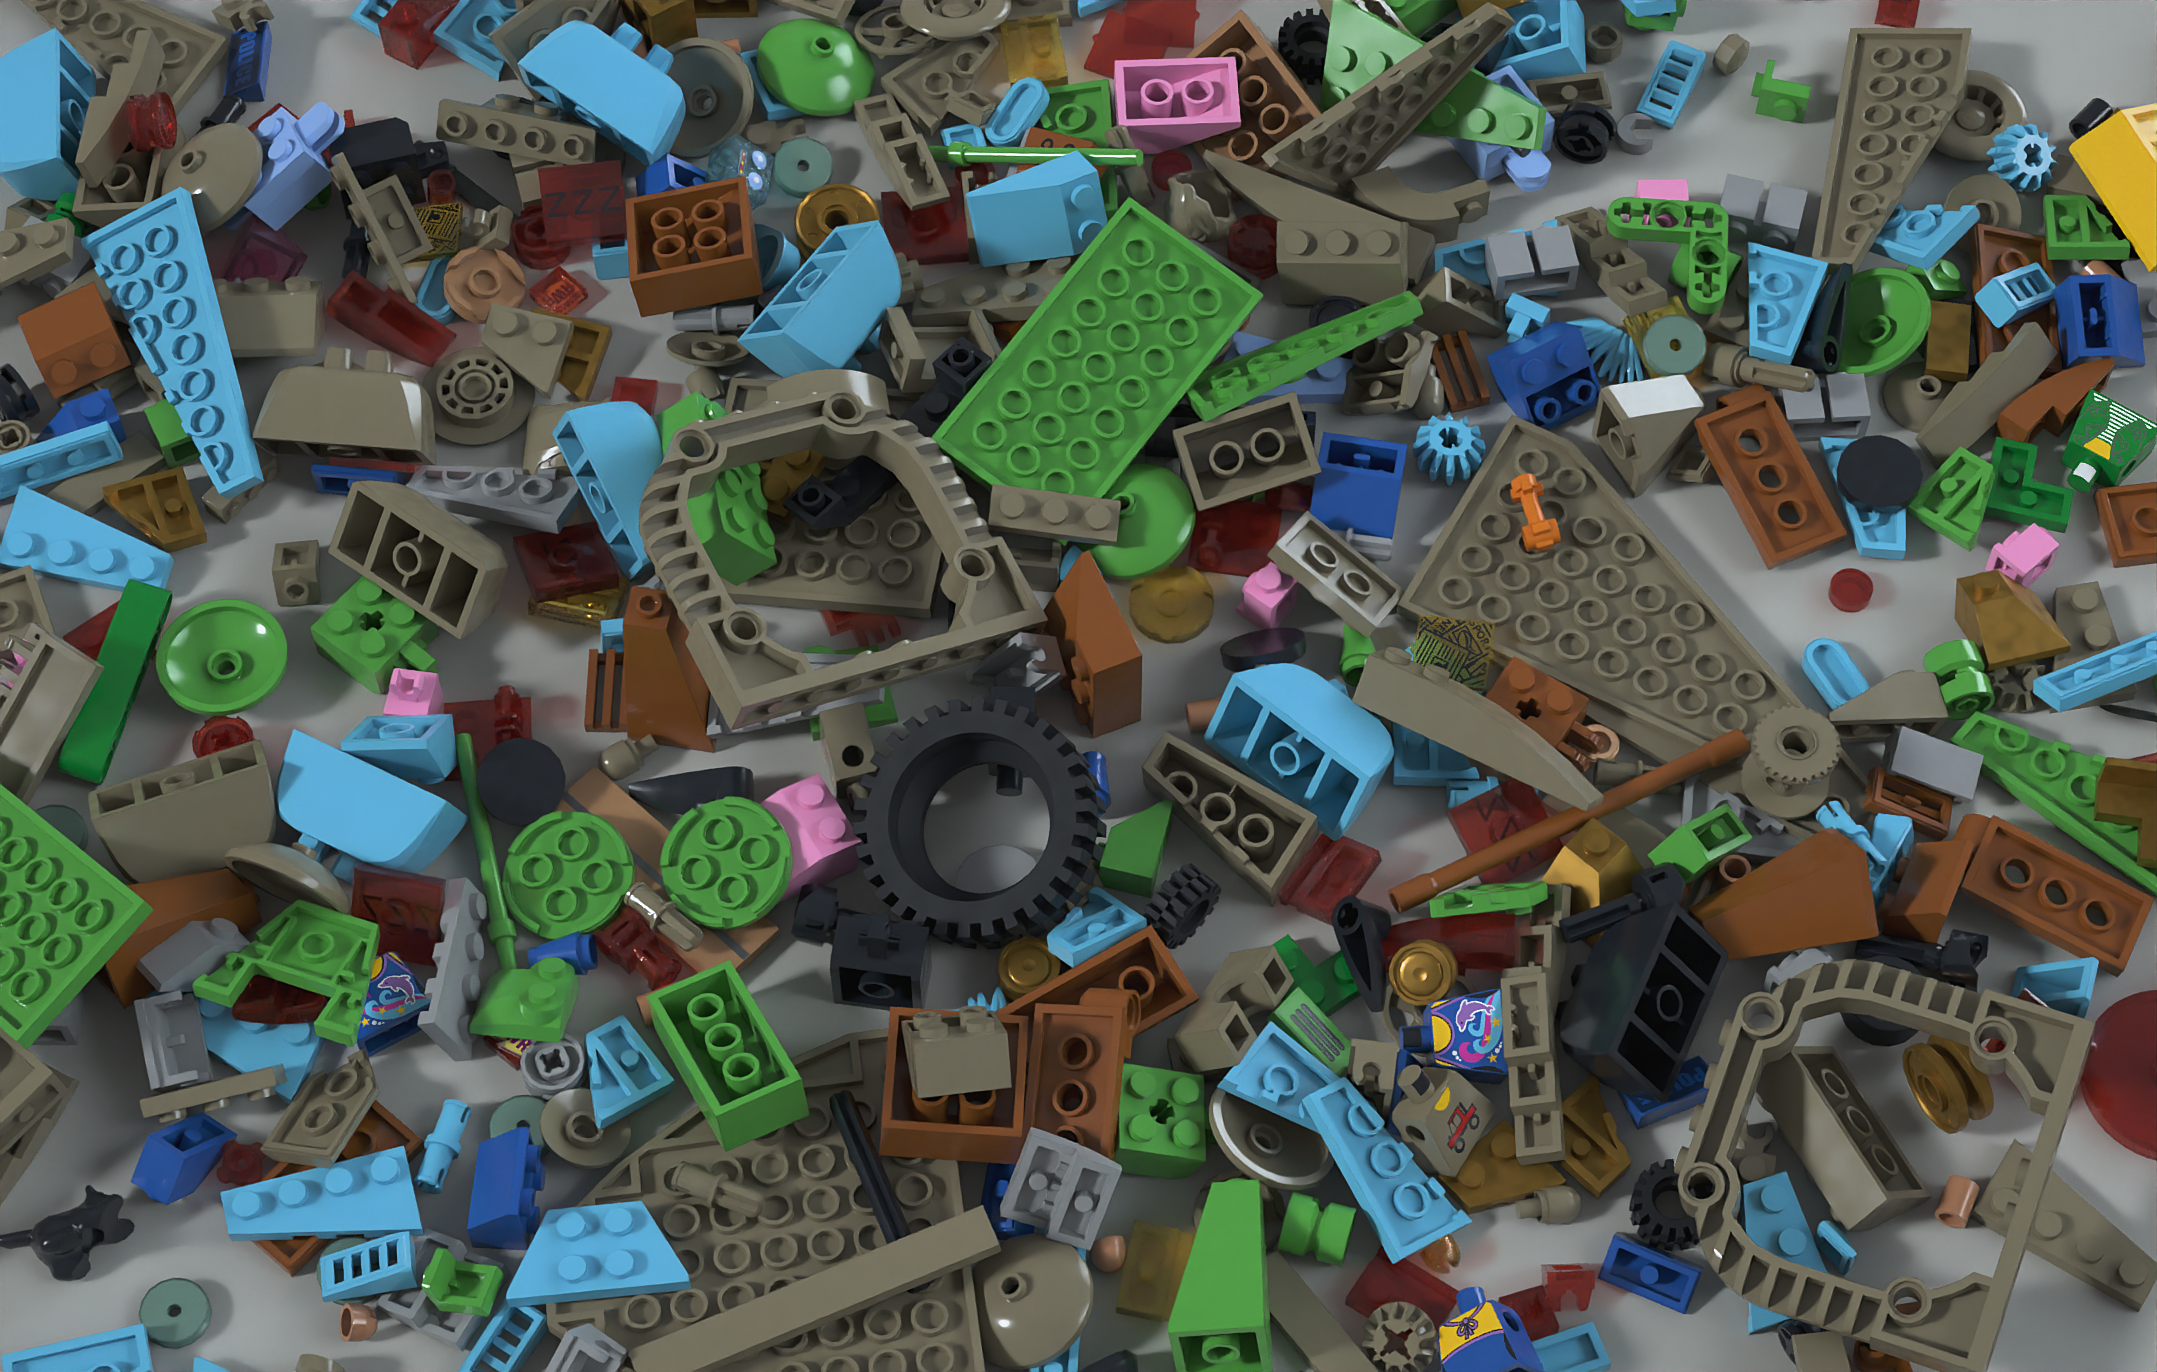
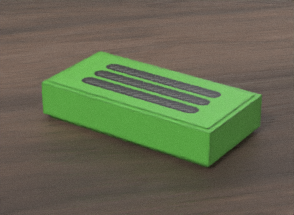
[1266,986,1351,1077]

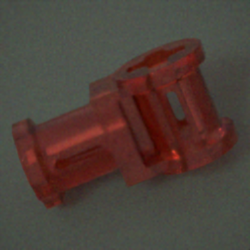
[592,905,682,991]

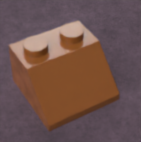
[17,281,132,399]
[1878,839,1976,943]

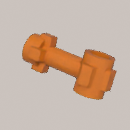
[1510,474,1561,553]

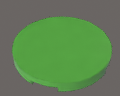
[660,797,793,931]
[501,811,635,941]

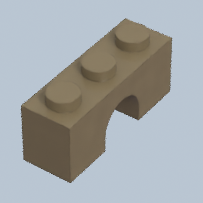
[1173,945,1294,1072]

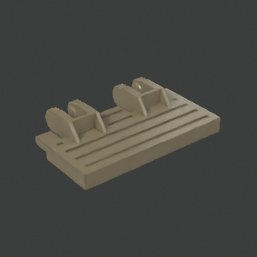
[0,622,104,806]

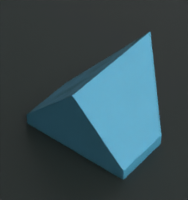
[2011,957,2099,1019]

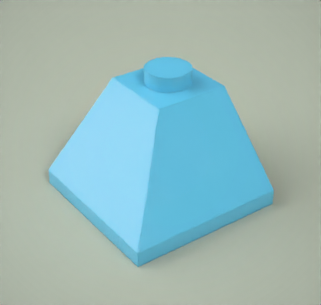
[340,714,458,784]

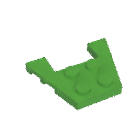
[192,899,380,1047]

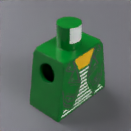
[2061,389,2157,493]

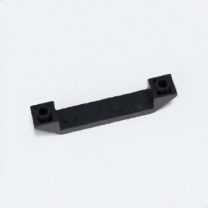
[782,336,993,530]

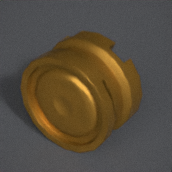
[997,937,1061,1003]
[1389,939,1458,1006]

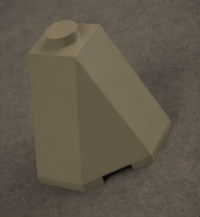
[1592,374,1705,498]

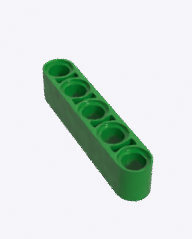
[57,578,173,785]

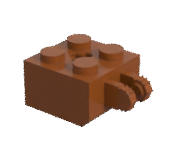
[1484,656,1604,773]

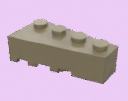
[1142,731,1318,907]

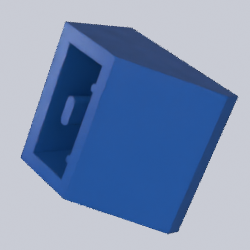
[2054,274,2146,370]
[1486,321,1601,431]
[1310,432,1408,539]
[467,1127,546,1251]

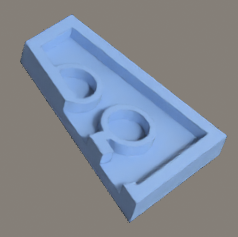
[1223,331,1354,405]

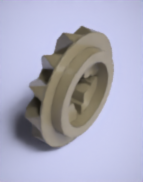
[1983,661,2046,713]
[1362,1301,1437,1372]

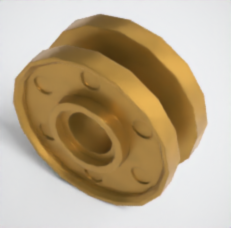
[794,183,880,262]
[1902,1034,1994,1134]

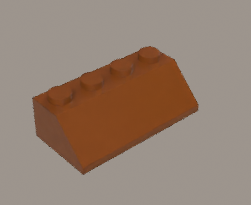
[995,925,1199,1076]

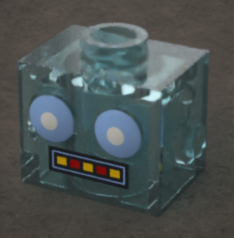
[705,134,774,211]

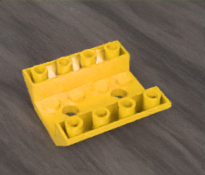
[2068,103,2157,272]

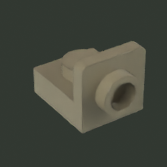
[272,540,321,607]

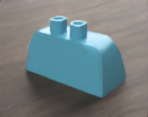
[517,20,686,167]
[0,28,96,200]
[737,220,902,378]
[551,401,664,584]
[1204,663,1394,841]
[274,729,470,886]

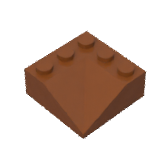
[625,176,763,318]
[1040,550,1143,739]
[879,1006,1029,1165]

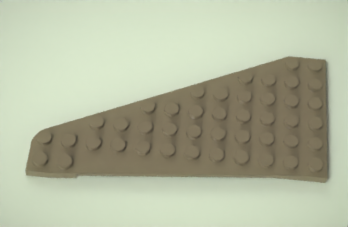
[1396,415,1878,842]

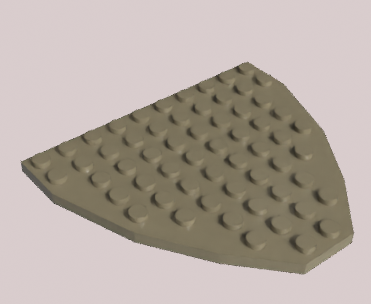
[546,1028,985,1372]

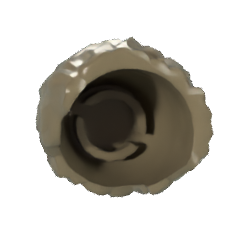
[1164,170,1236,244]

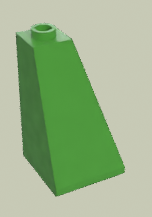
[1168,1178,1273,1372]

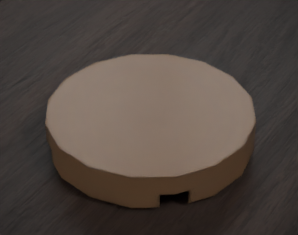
[443,246,526,324]

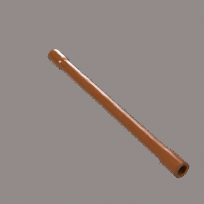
[1388,728,1749,914]

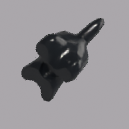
[0,1185,135,1281]

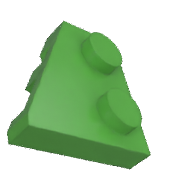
[2043,195,2130,261]
[1906,446,1995,552]
[1429,881,1549,918]

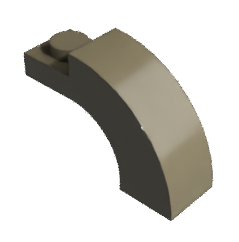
[1350,166,1490,244]
[752,369,890,417]

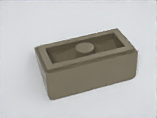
[1525,71,1612,117]

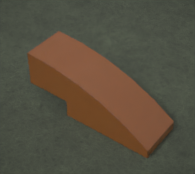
[1993,358,2115,444]

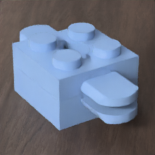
[1446,65,1555,192]
[222,102,345,231]

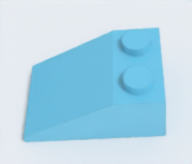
[1456,0,1586,83]
[965,150,1108,267]

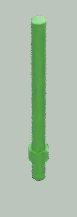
[928,142,1143,167]
[455,733,519,970]

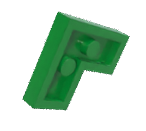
[1984,437,2074,533]
[1272,934,1361,1017]

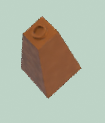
[623,586,717,753]
[1688,827,1879,960]
[94,868,262,1009]

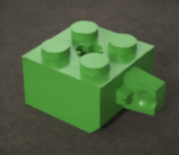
[310,575,439,694]
[1114,1063,1218,1180]

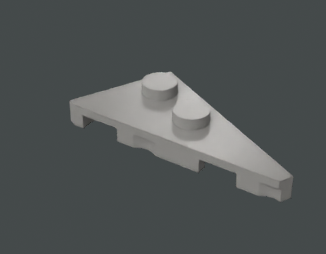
[1680,774,1802,864]

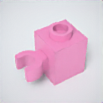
[383,668,443,716]

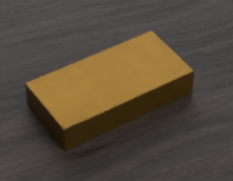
[1923,300,1971,382]

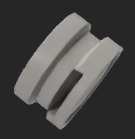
[520,1034,588,1102]

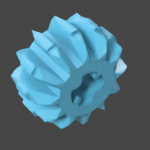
[1986,124,2059,193]
[1413,412,1485,487]

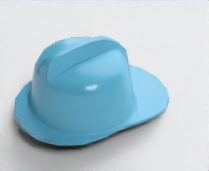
[754,224,801,292]

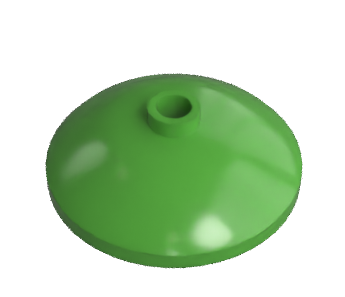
[756,19,875,116]
[1833,267,1932,377]
[1073,463,1196,580]
[156,599,289,716]

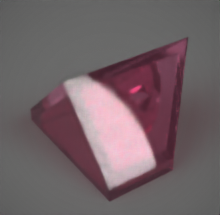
[220,213,308,282]

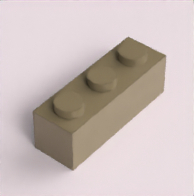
[202,444,280,525]

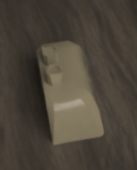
[252,347,436,466]
[328,480,510,640]
[88,740,276,884]

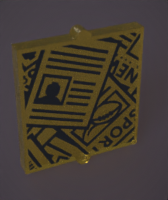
[404,202,463,264]
[1410,614,1495,692]

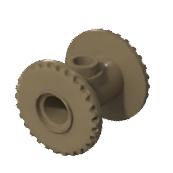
[1741,705,1841,820]

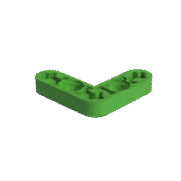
[1606,197,1729,315]

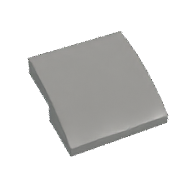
[1000,1127,1122,1251]
[376,1227,512,1352]

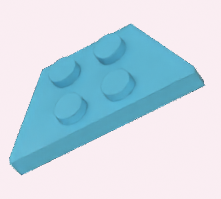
[506,1201,691,1308]

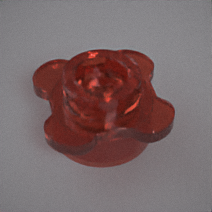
[216,1140,266,1186]

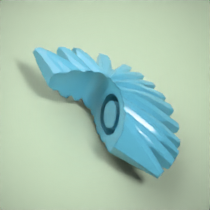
[1565,317,1673,384]

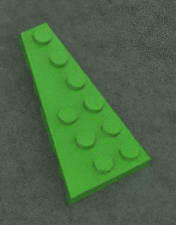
[1320,0,1547,150]
[1184,291,1424,423]
[1949,711,2157,898]

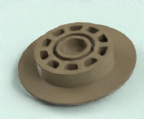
[900,0,1011,41]
[1934,70,2028,161]
[421,347,535,446]

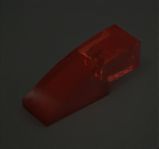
[325,270,457,368]
[1382,913,1515,977]

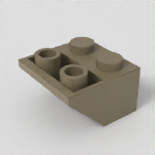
[902,1006,1012,1098]

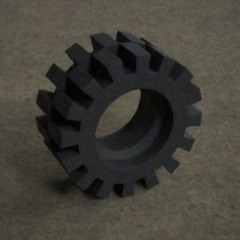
[1277,8,1330,85]
[1142,863,1221,949]
[1629,1159,1714,1251]

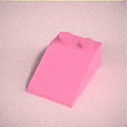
[1114,57,1241,154]
[760,773,862,903]

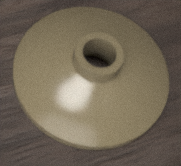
[1944,174,2022,254]
[666,331,750,372]
[1882,362,1957,433]
[539,1088,631,1169]

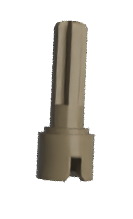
[1704,342,1816,393]

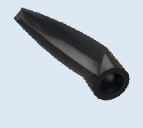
[1791,262,1852,374]
[628,766,754,815]
[1332,896,1392,1012]

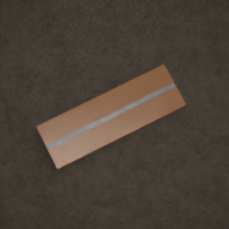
[556,766,781,975]

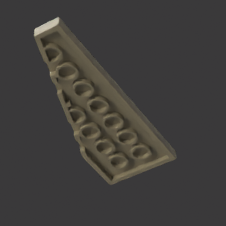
[1812,28,1972,275]

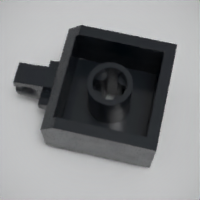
[329,117,451,219]
[830,913,932,1011]

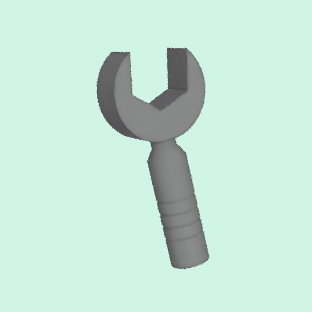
[1614,113,1653,155]

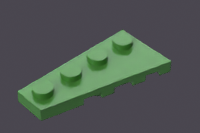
[1039,79,1120,220]

